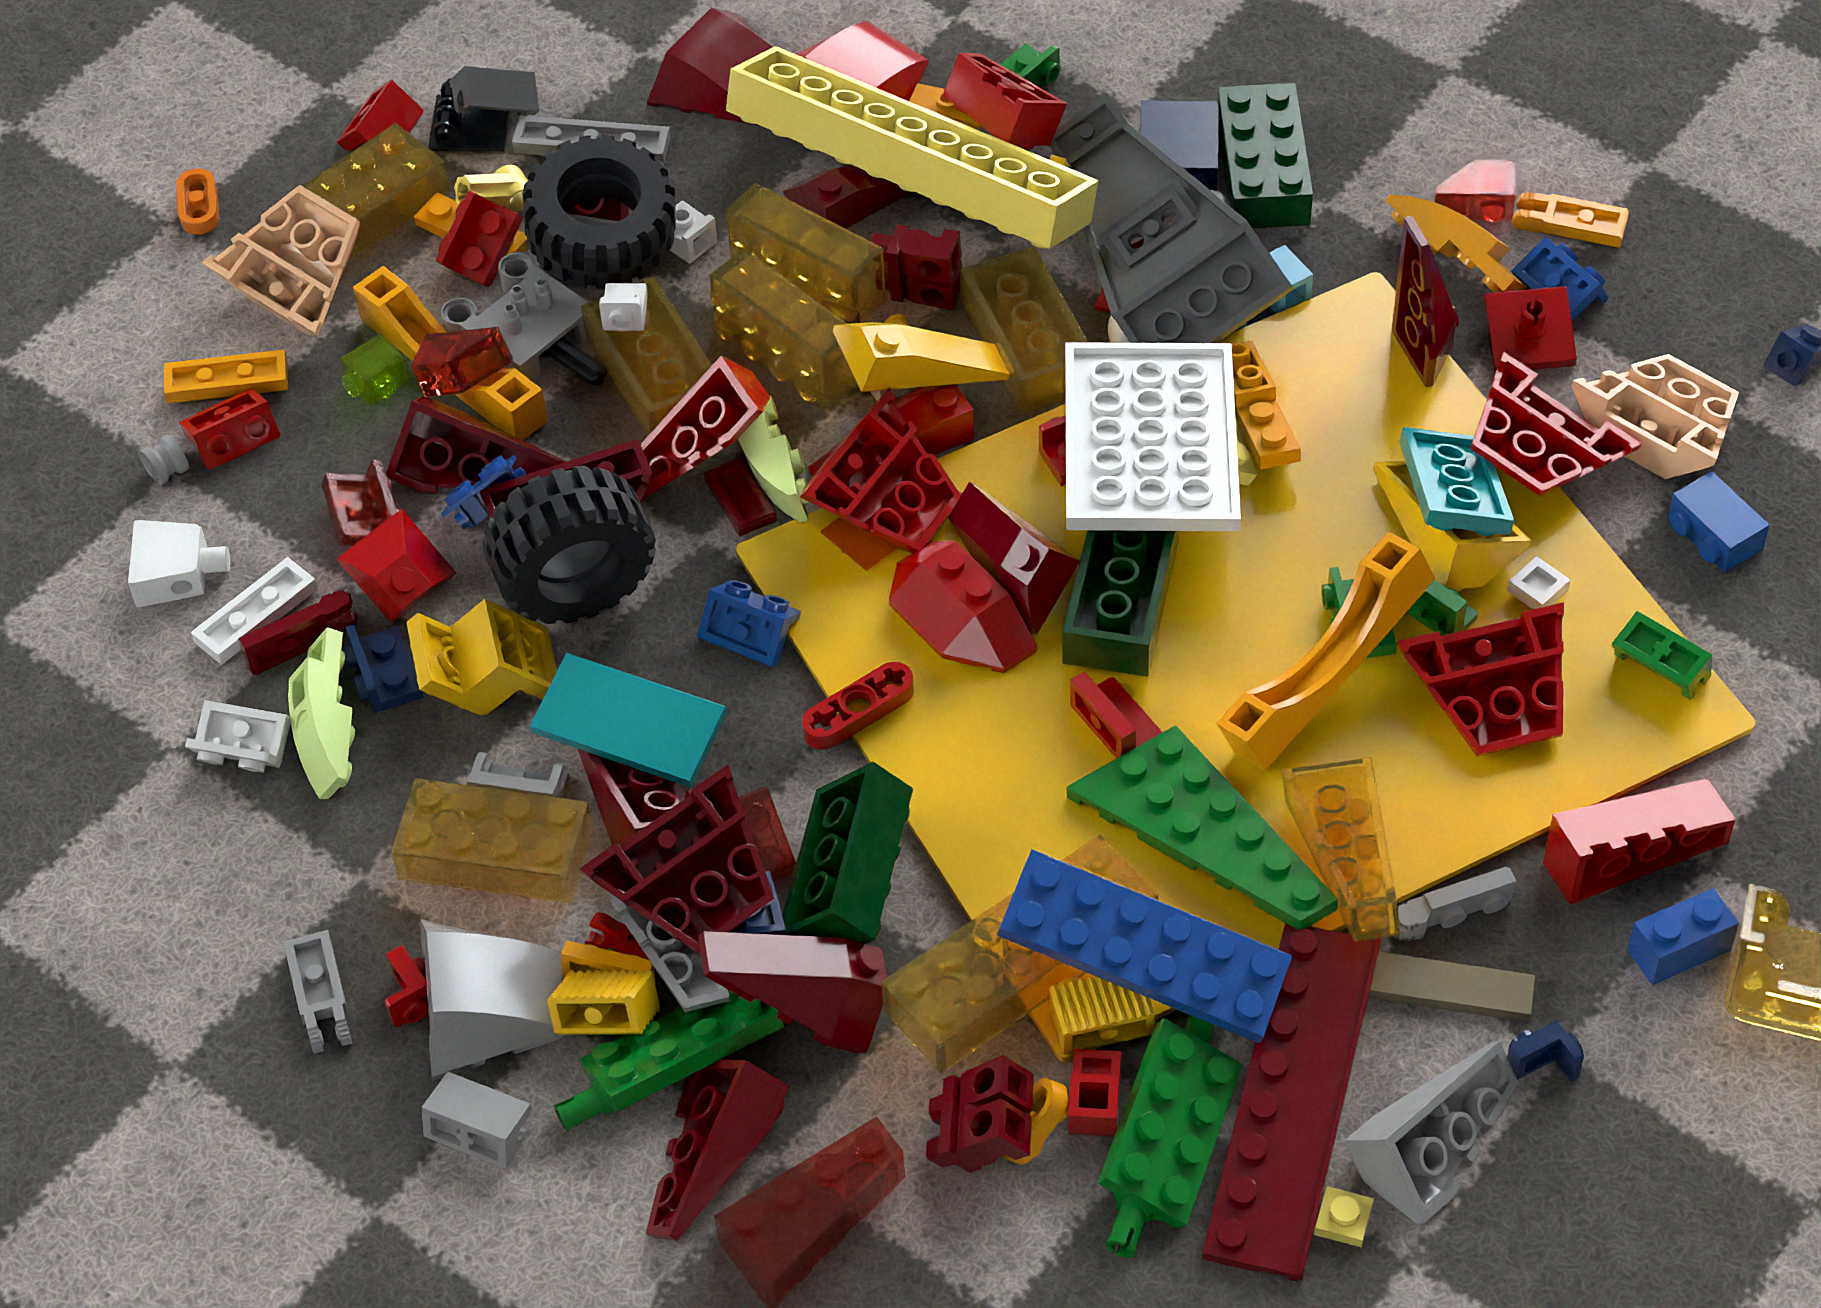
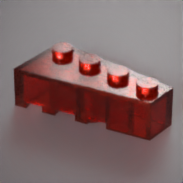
[714,1116,905,1308]

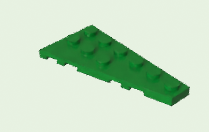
[1066,725,1338,930]

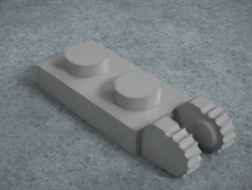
[1391,866,1516,942]
[283,930,352,1054]

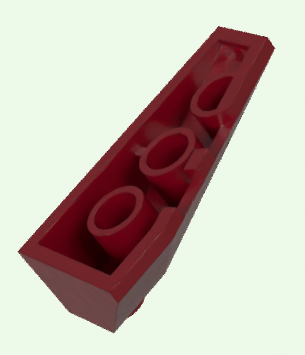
[783,164,912,239]
[1391,216,1459,388]
[384,396,566,493]
[948,481,1080,635]
[577,749,692,845]
[698,931,889,1053]
[646,1060,789,1241]

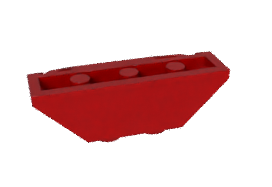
[889,541,1037,674]

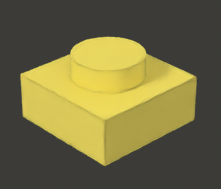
[1314,1186,1374,1248]

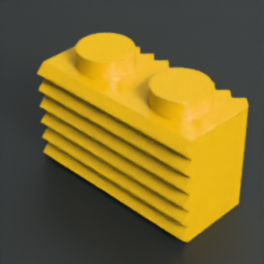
[547,969,660,1035]
[1049,976,1155,1055]

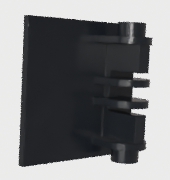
[428,78,510,151]

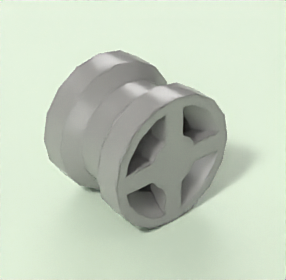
[138,434,189,486]

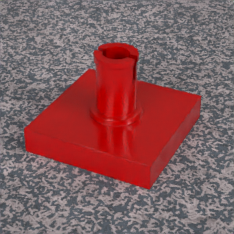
[1484,286,1577,372]

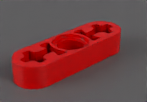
[802,662,914,750]

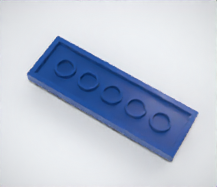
[997,849,1292,1043]

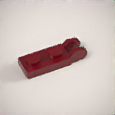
[238,590,358,676]

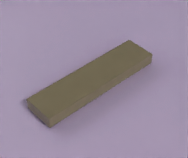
[1369,952,1535,1022]

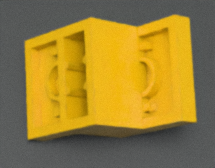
[406,599,557,716]

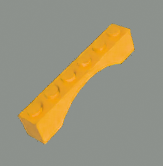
[353,266,548,440]
[1216,532,1435,771]

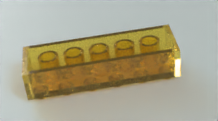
[881,834,1159,1074]

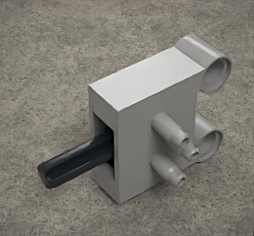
[441,252,608,386]

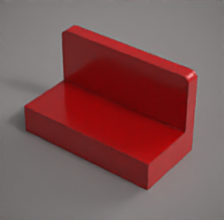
[337,79,424,161]
[1070,671,1162,758]

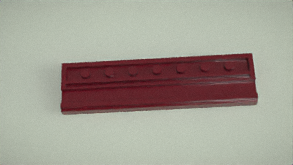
[1202,923,1382,1282]

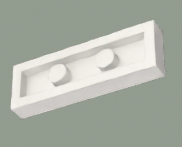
[191,557,318,665]

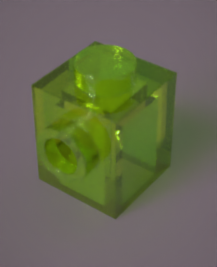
[340,334,409,405]

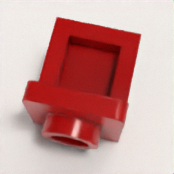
[384,945,429,1028]

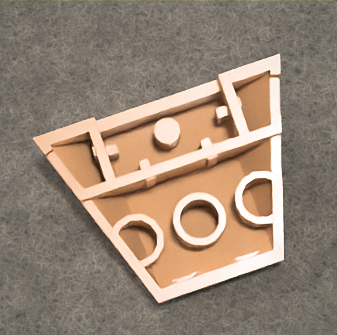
[201,185,360,336]
[1571,354,1739,479]

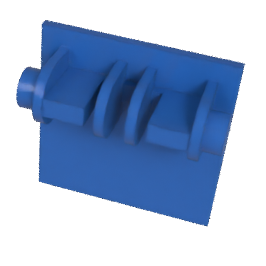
[441,455,527,529]

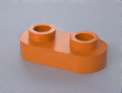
[176,168,220,235]

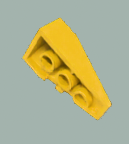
[832,322,1010,392]
[1373,461,1531,592]

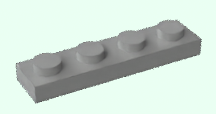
[512,115,671,164]

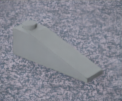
[609,893,730,1012]
[1344,1041,1518,1224]

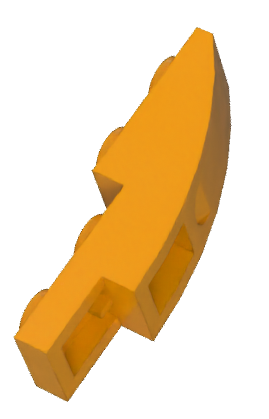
[1385,194,1526,293]
[1231,340,1301,470]

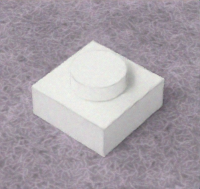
[1507,556,1570,609]

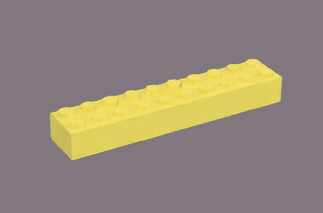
[726,46,1099,249]

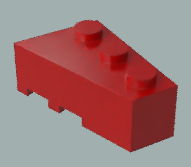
[943,53,1067,150]

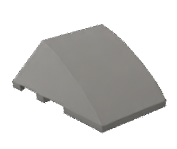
[420,919,567,1082]

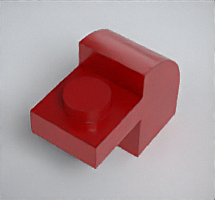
[1068,1048,1121,1137]

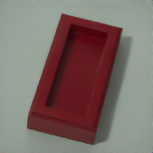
[703,458,777,537]

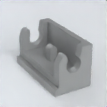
[466,752,569,817]
[422,1071,531,1169]

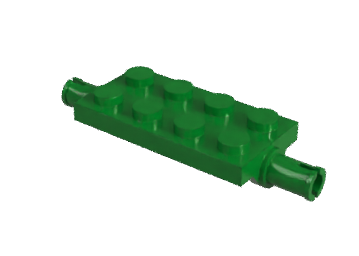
[553,990,784,1132]
[1097,1015,1243,1258]

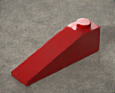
[641,356,770,499]
[808,384,974,477]

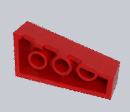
[1543,778,1736,905]

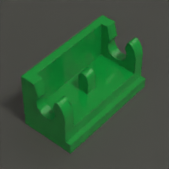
[1612,611,1712,700]

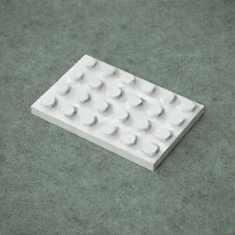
[1065,342,1241,531]

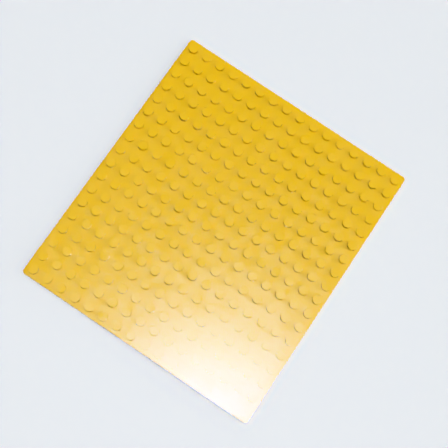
[736,272,1755,1062]

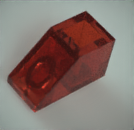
[1434,160,1516,222]
[411,327,513,397]

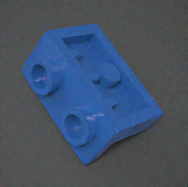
[1511,237,1609,321]
[697,580,801,667]

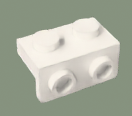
[185,700,291,773]

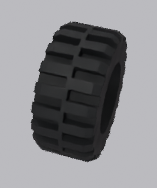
[523,135,676,290]
[483,466,656,624]

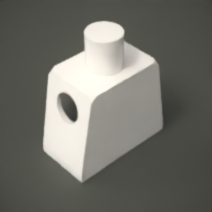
[128,520,230,607]

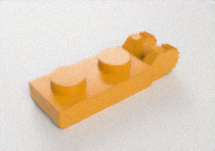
[1511,192,1629,248]

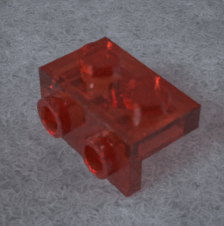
[321,460,399,546]

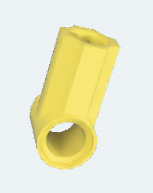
[454,165,528,214]

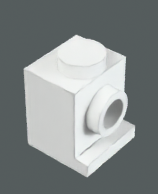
[670,200,717,264]

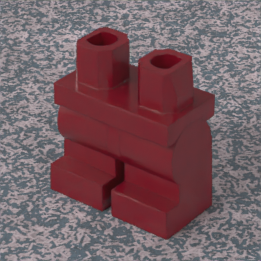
[868,224,964,311]
[926,1055,1034,1173]

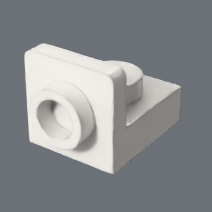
[599,283,648,331]

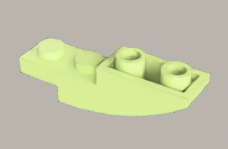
[738,396,809,523]
[288,627,355,799]

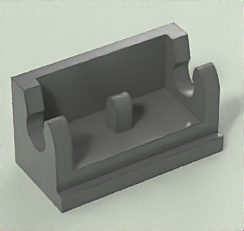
[449,66,539,116]

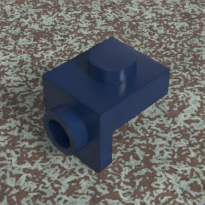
[1764,325,1821,386]
[1507,1020,1584,1082]

